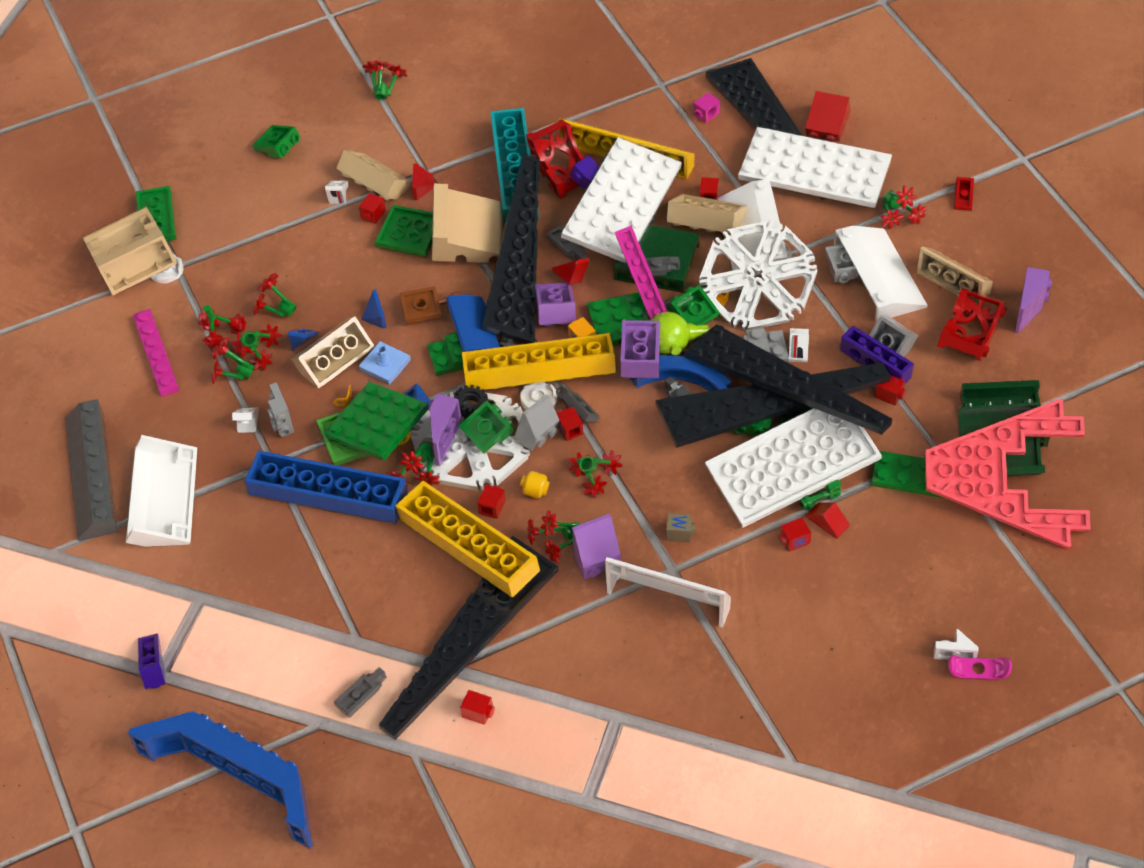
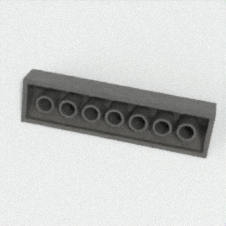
[65,399,118,541]

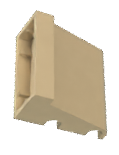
[432,183,503,263]
[83,207,177,295]

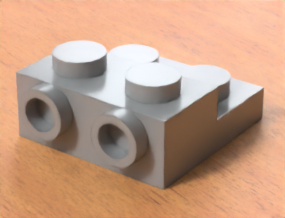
[825,244,861,283]
[743,328,789,363]
[267,382,294,437]

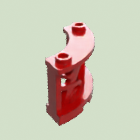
[526,119,584,199]
[937,288,1007,361]

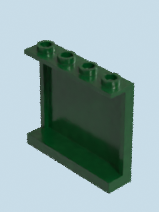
[613,225,700,293]
[960,380,1050,448]
[957,399,1045,477]

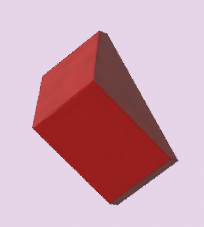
[412,163,434,201]
[552,258,589,285]
[806,502,850,539]

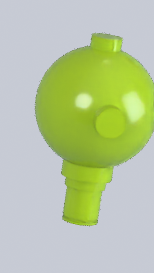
[650,312,709,355]

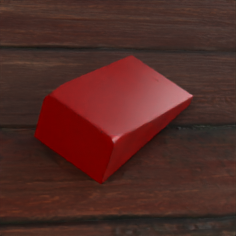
[954,177,974,211]

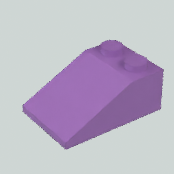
[1015,267,1052,333]
[535,282,576,327]
[621,320,660,378]
[429,393,462,466]
[572,513,621,580]

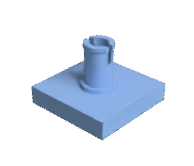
[359,341,411,385]

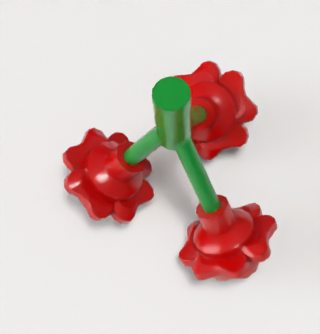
[198,305,247,349]

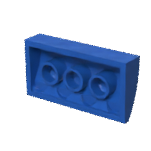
[446,295,500,352]

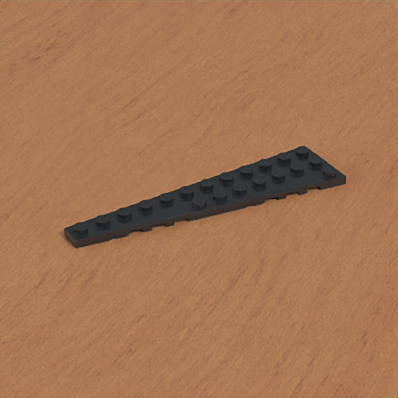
[706,58,827,200]
[481,154,540,344]
[685,324,892,435]
[655,363,891,448]
[379,536,559,740]

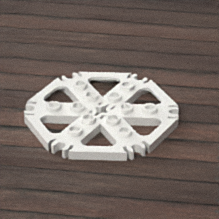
[699,221,817,330]
[411,392,530,491]

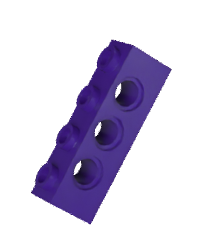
[840,326,914,384]

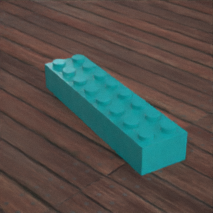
[490,108,539,224]

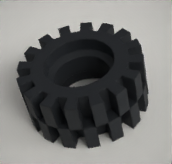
[454,385,488,420]

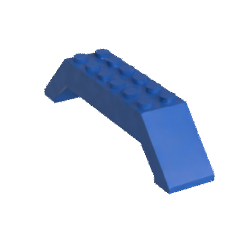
[128,711,313,849]

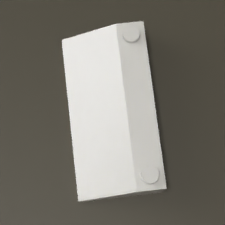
[717,179,788,276]
[834,226,928,322]
[126,435,197,547]
[605,557,731,628]

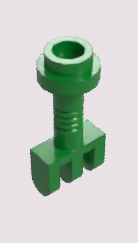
[799,480,841,510]

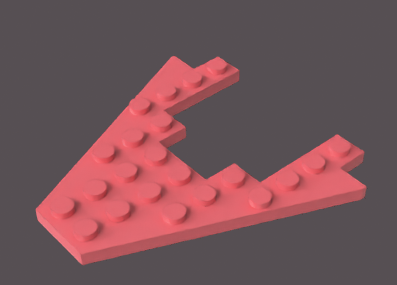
[925,399,1091,549]

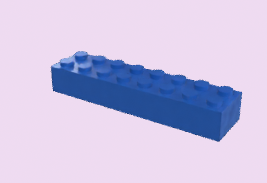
[245,450,408,523]

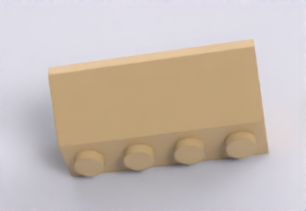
[336,150,412,201]
[667,194,747,235]
[917,246,993,305]
[291,316,375,389]

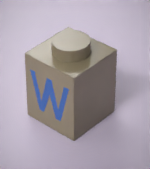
[667,513,696,542]

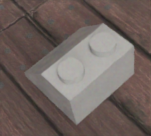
[869,315,919,357]
[514,394,559,452]

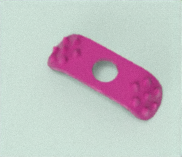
[948,655,1012,680]

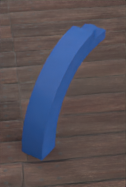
[629,355,732,391]

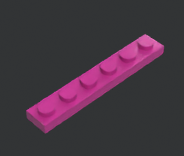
[615,225,667,320]
[133,309,179,397]

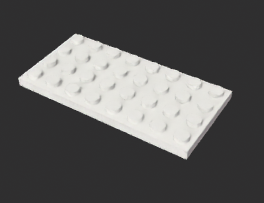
[738,127,892,208]
[561,138,682,264]
[705,408,882,528]

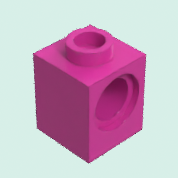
[694,93,720,123]

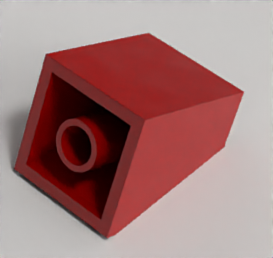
[805,91,850,142]

